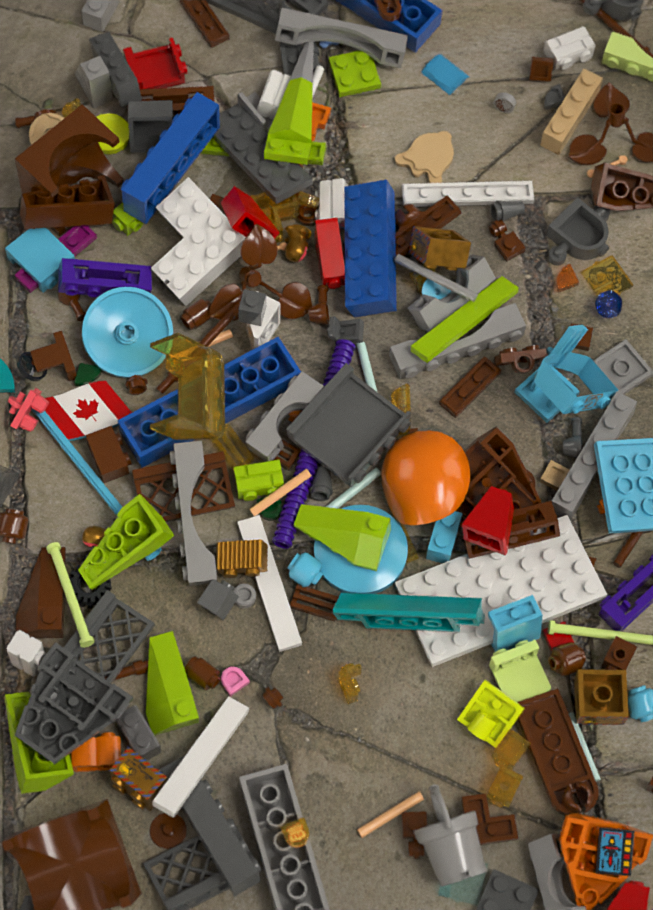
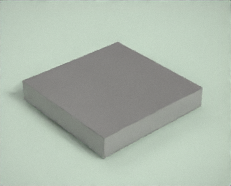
[593,339,653,395]

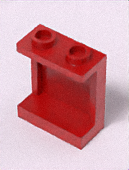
[123,37,188,90]

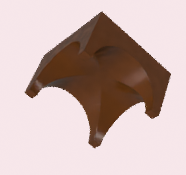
[15,104,124,237]
[1,799,142,910]

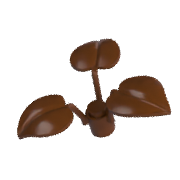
[568,82,653,165]
[209,224,312,321]

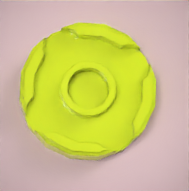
[97,113,130,155]

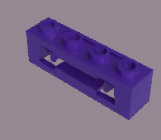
[58,258,152,297]
[598,555,653,631]

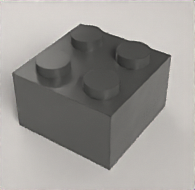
[128,100,173,153]

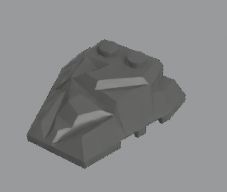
[15,642,134,764]

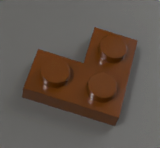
[461,793,519,845]

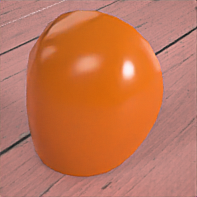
[381,430,470,526]

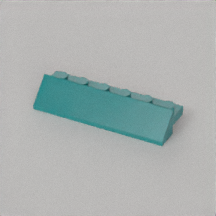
[333,593,485,632]

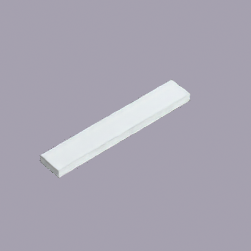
[401,181,534,207]
[237,515,302,652]
[152,696,249,817]

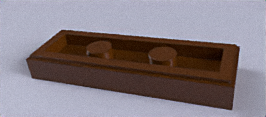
[180,0,230,48]
[439,356,502,418]

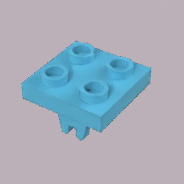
[514,365,580,423]

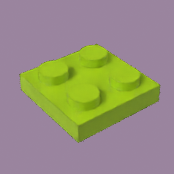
[328,50,381,97]

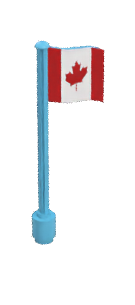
[32,381,162,561]

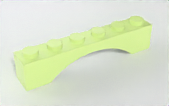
[602,32,653,82]

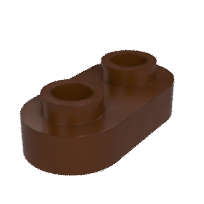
[374,0,401,21]

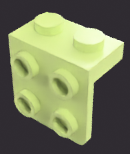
[489,640,551,702]

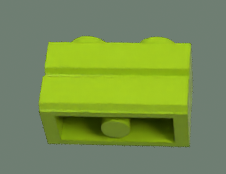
[234,460,284,501]

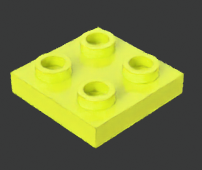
[457,680,525,748]

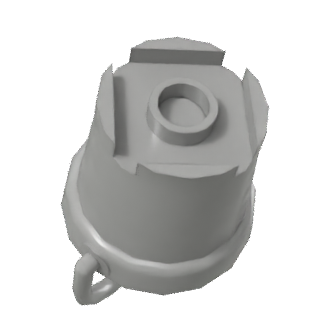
[414,784,487,887]

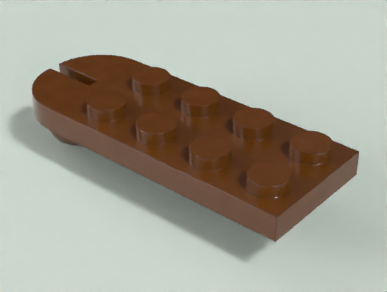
[517,689,599,816]

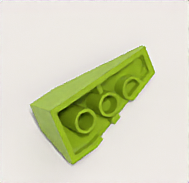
[78,494,174,589]
[294,504,391,572]
[146,631,199,736]
[4,692,74,794]

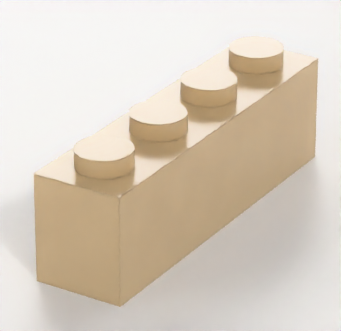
[540,69,603,155]

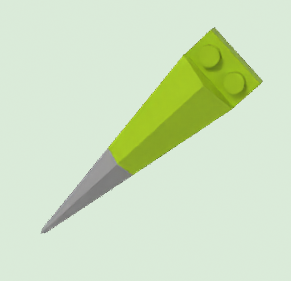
[264,41,314,165]

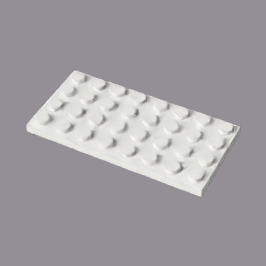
[395,515,607,667]

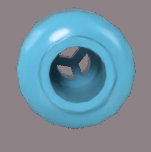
[287,552,323,588]
[627,685,653,723]

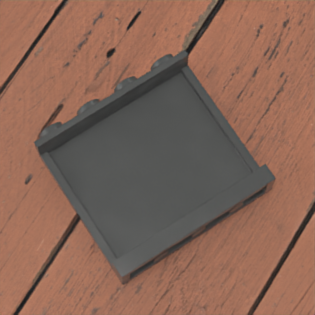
[286,363,411,487]

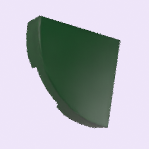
[75,363,102,387]

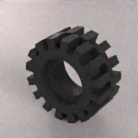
[69,565,112,608]

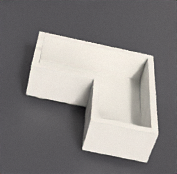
[151,177,246,306]

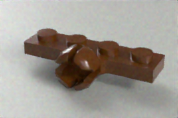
[395,195,462,256]

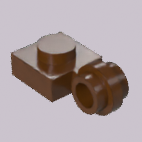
[489,220,526,262]
[402,811,427,859]

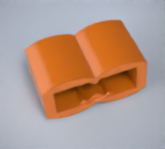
[71,732,121,772]

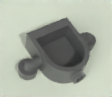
[583,0,644,20]
[546,197,610,266]

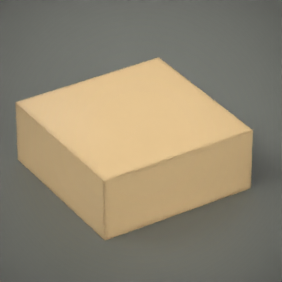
[540,460,570,491]

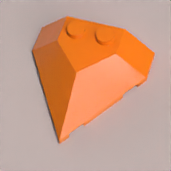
[559,813,653,910]

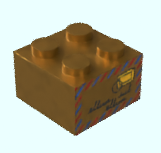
[409,226,471,271]
[574,670,628,725]
[109,747,167,812]

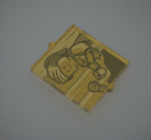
[581,255,634,303]

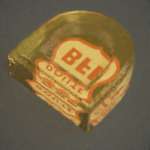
[296,191,320,208]
[281,817,310,847]

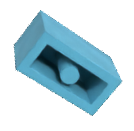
[426,511,462,563]

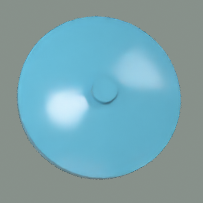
[82,287,173,378]
[314,505,408,594]

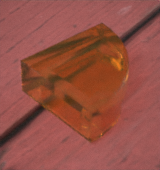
[556,264,579,293]

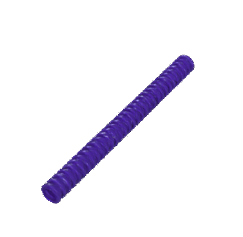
[272,339,356,549]

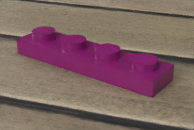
[15,225,97,293]

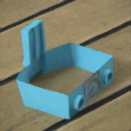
[534,325,618,414]

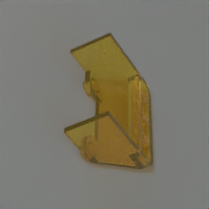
[150,333,225,440]

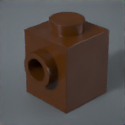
[601,636,638,670]

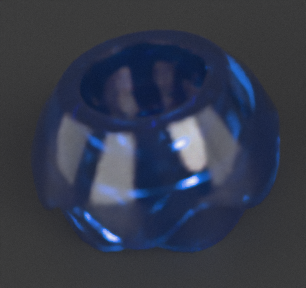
[595,290,623,318]

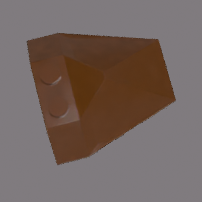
[456,426,542,518]

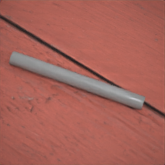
[395,254,478,302]

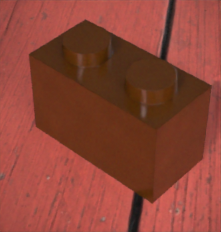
[86,425,132,483]

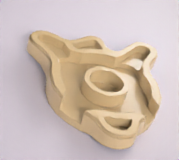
[395,131,454,183]

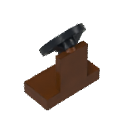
[17,330,76,381]

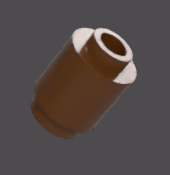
[180,298,212,330]
[185,656,221,691]

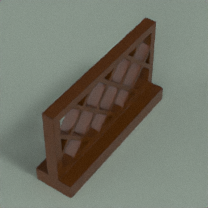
[132,451,235,522]

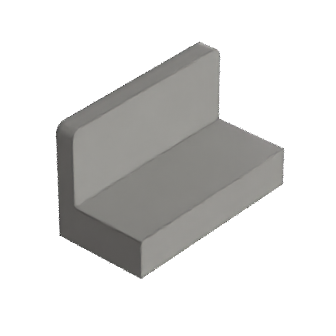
[237,92,273,133]

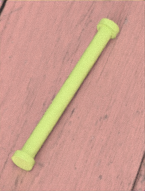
[46,542,94,648]
[548,620,653,645]

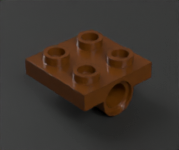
[494,345,547,374]

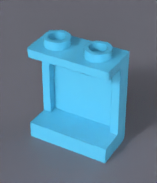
[5,228,75,292]
[488,595,543,652]

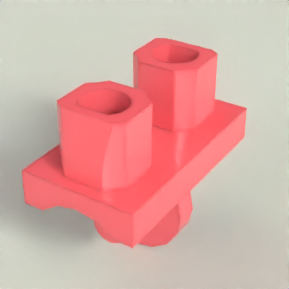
[7,388,49,432]

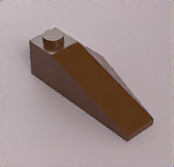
[591,163,653,211]
[16,547,66,639]

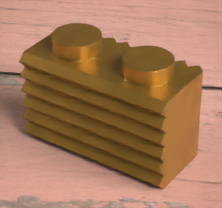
[216,539,268,578]

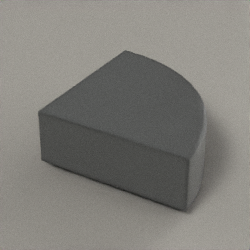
[544,84,565,110]

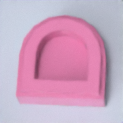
[221,667,250,697]

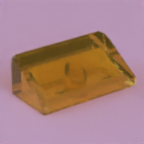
[391,384,411,435]

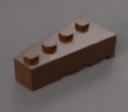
[20,175,115,229]

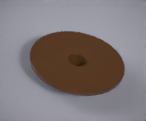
[150,813,187,849]

